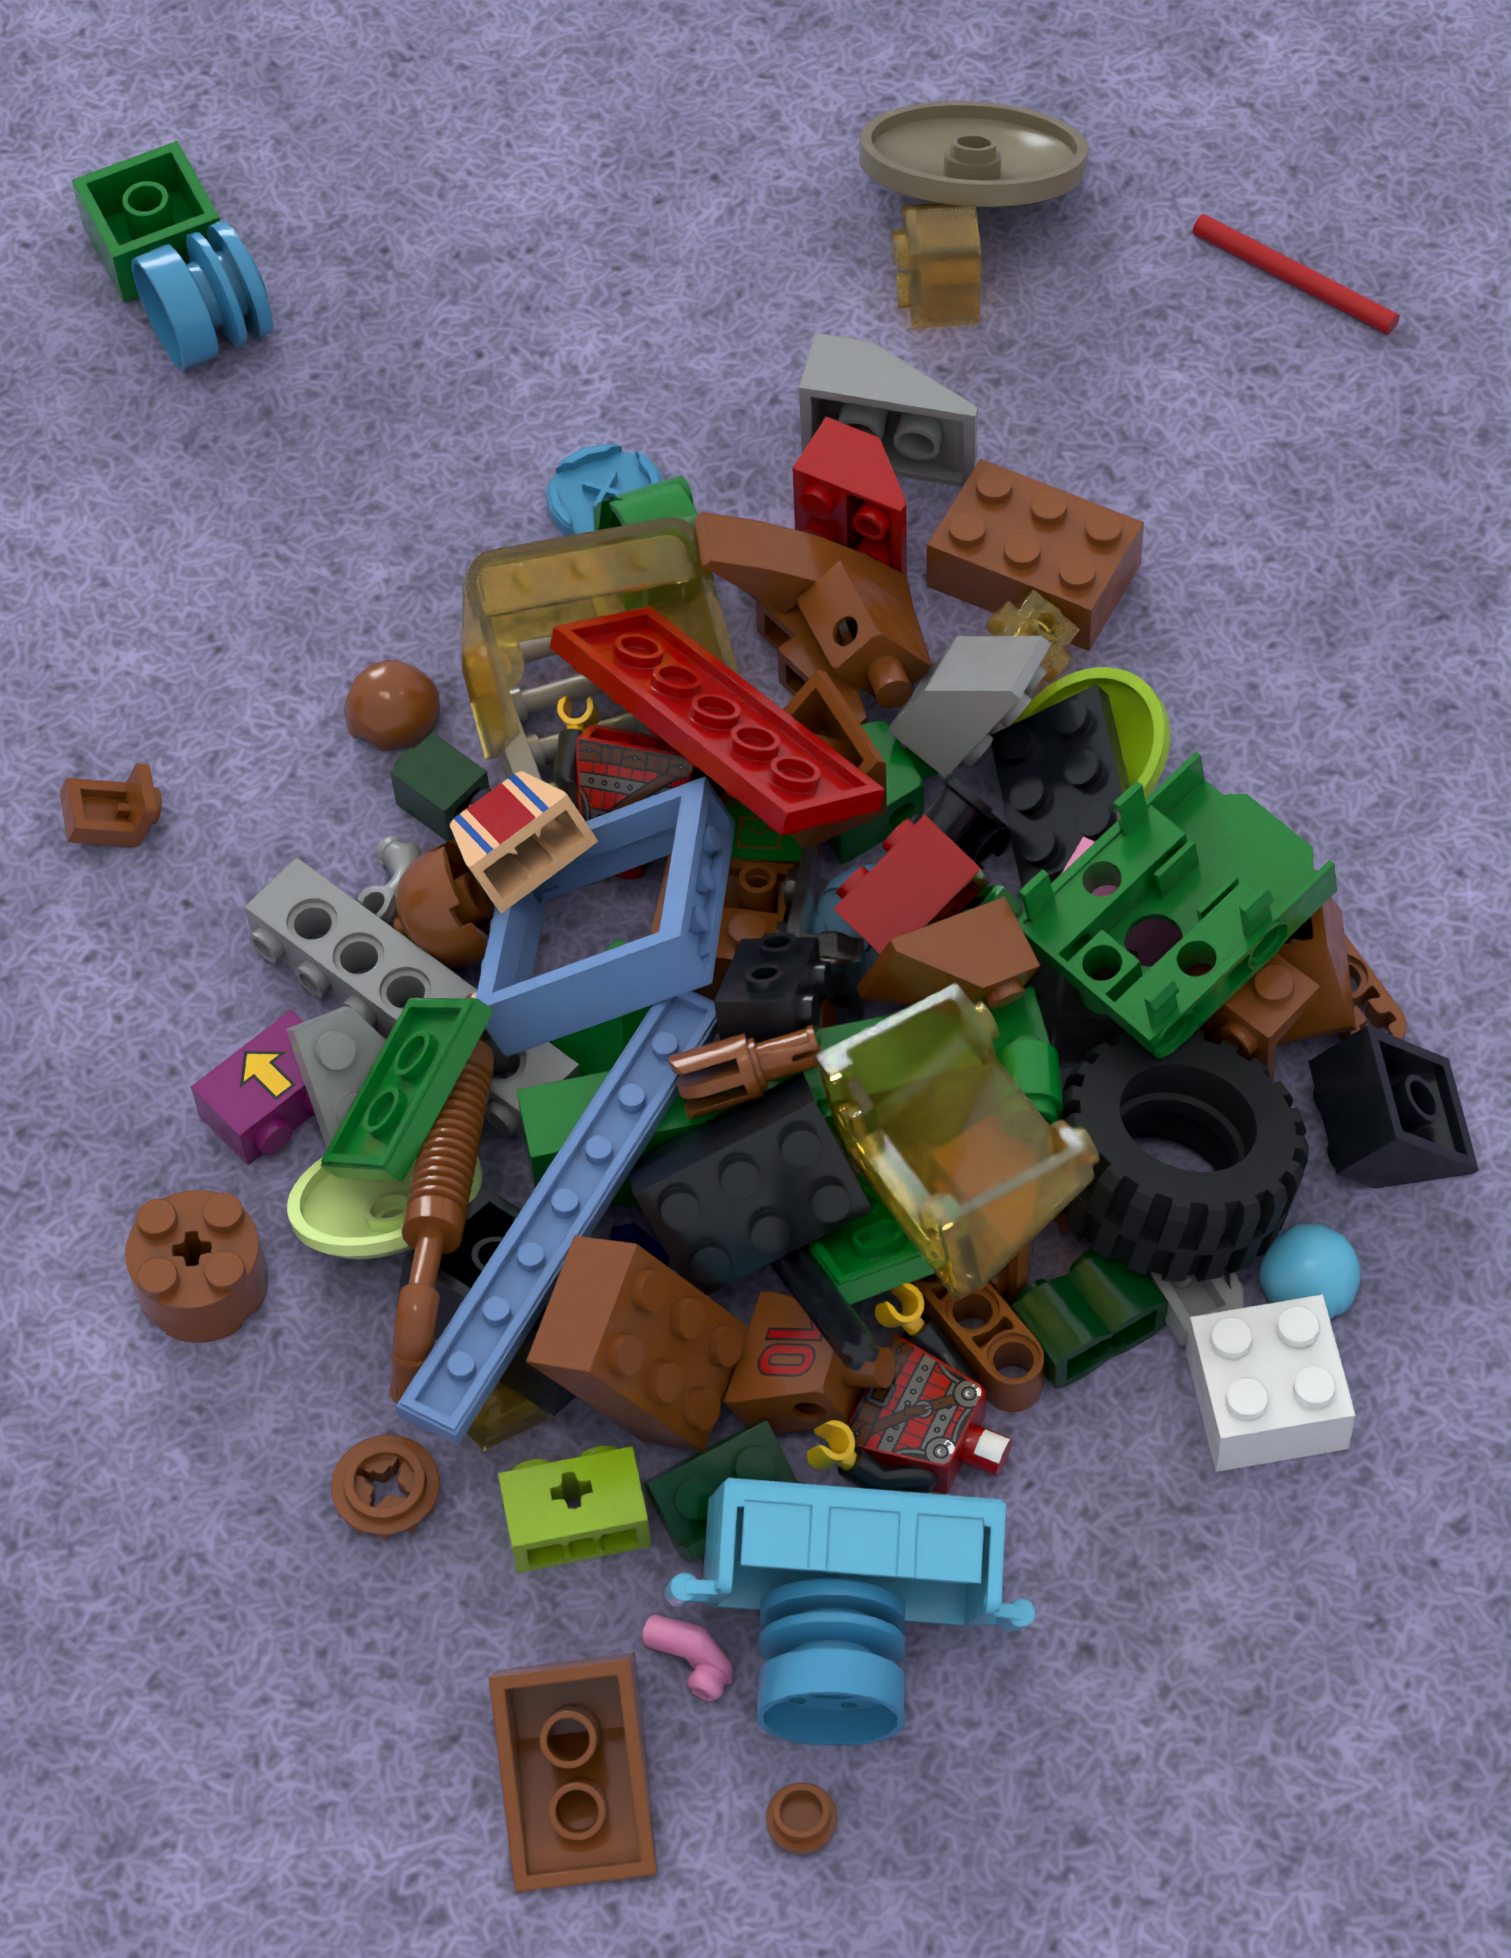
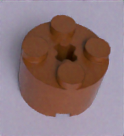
[125,1190,269,1343]

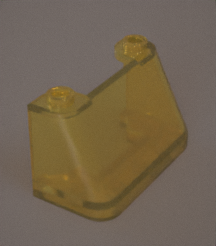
[815,983,1099,1301]

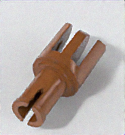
[667,1025,825,1120]

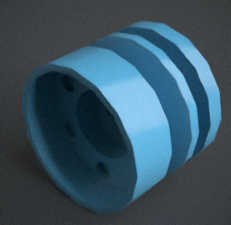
[131,221,274,371]
[757,1578,905,1746]

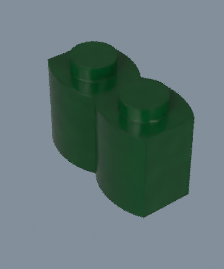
[1011,1249,1168,1389]

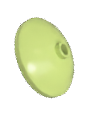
[287,1156,482,1259]

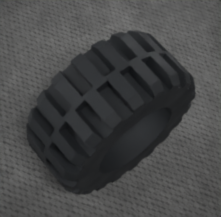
[1041,1032,1309,1282]

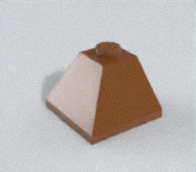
[856,897,1040,1012]

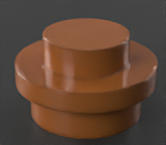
[766,1783,837,1854]

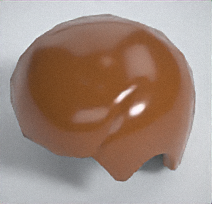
[344,660,440,751]

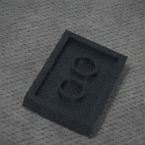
[990,684,1130,888]

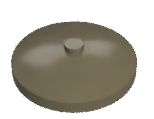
[859,101,1088,207]

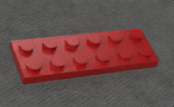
[549,606,885,835]

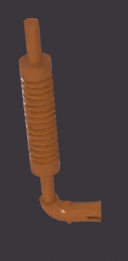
[390,993,496,1404]

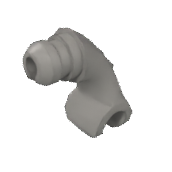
[357,836,422,928]

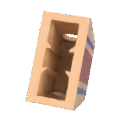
[450,771,599,914]

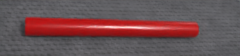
[1193,214,1400,335]

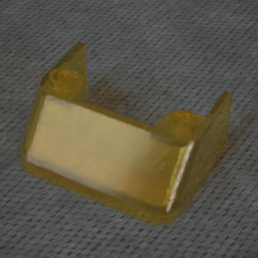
[461,517,739,760]

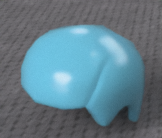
[1260,1224,1361,1320]

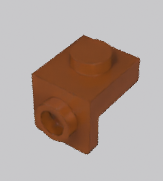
[60,763,162,847]

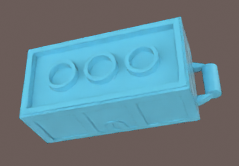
[665,1478,1035,1632]

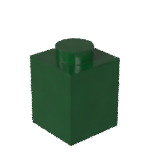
[390,732,490,841]

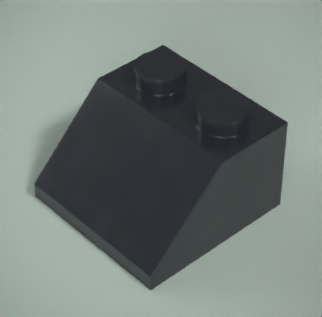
[1308,1025,1479,1189]

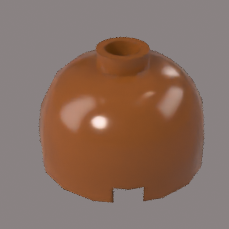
[393,839,495,970]

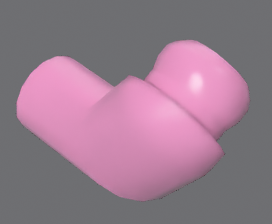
[643,1614,734,1701]

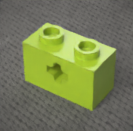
[498,1445,652,1574]

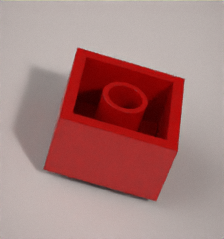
[834,814,990,954]

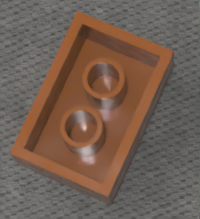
[927,458,1144,651]
[526,1235,749,1451]

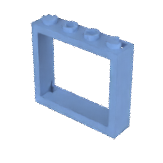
[476,776,736,1057]

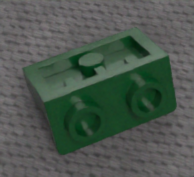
[642,1419,806,1564]

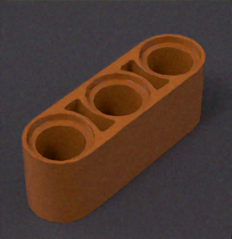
[910,1257,1044,1412]

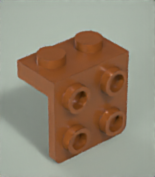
[1185,953,1320,1082]

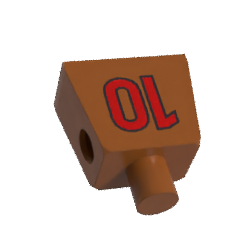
[724,1291,895,1435]

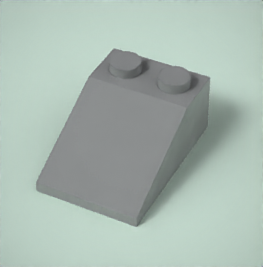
[799,333,978,487]

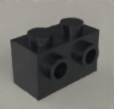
[714,932,833,1043]

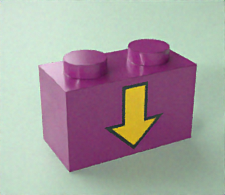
[191,1010,315,1165]

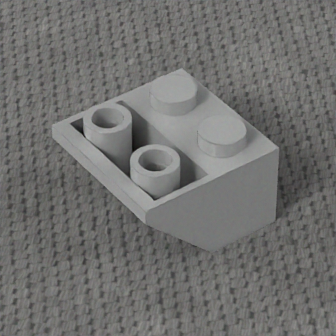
[888,636,1051,778]

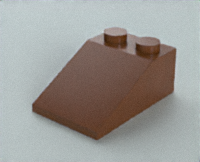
[489,1652,658,1892]

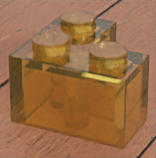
[891,203,981,329]

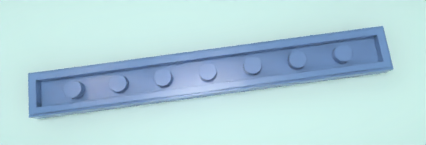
[396,991,719,1446]

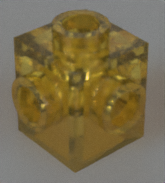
[984,590,1080,683]

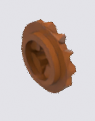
[331,1435,441,1541]

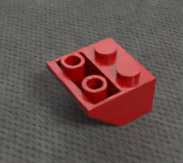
[792,417,907,575]

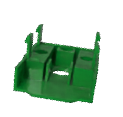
[1017,751,1338,1059]

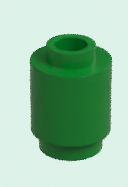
[992,1036,1063,1140]

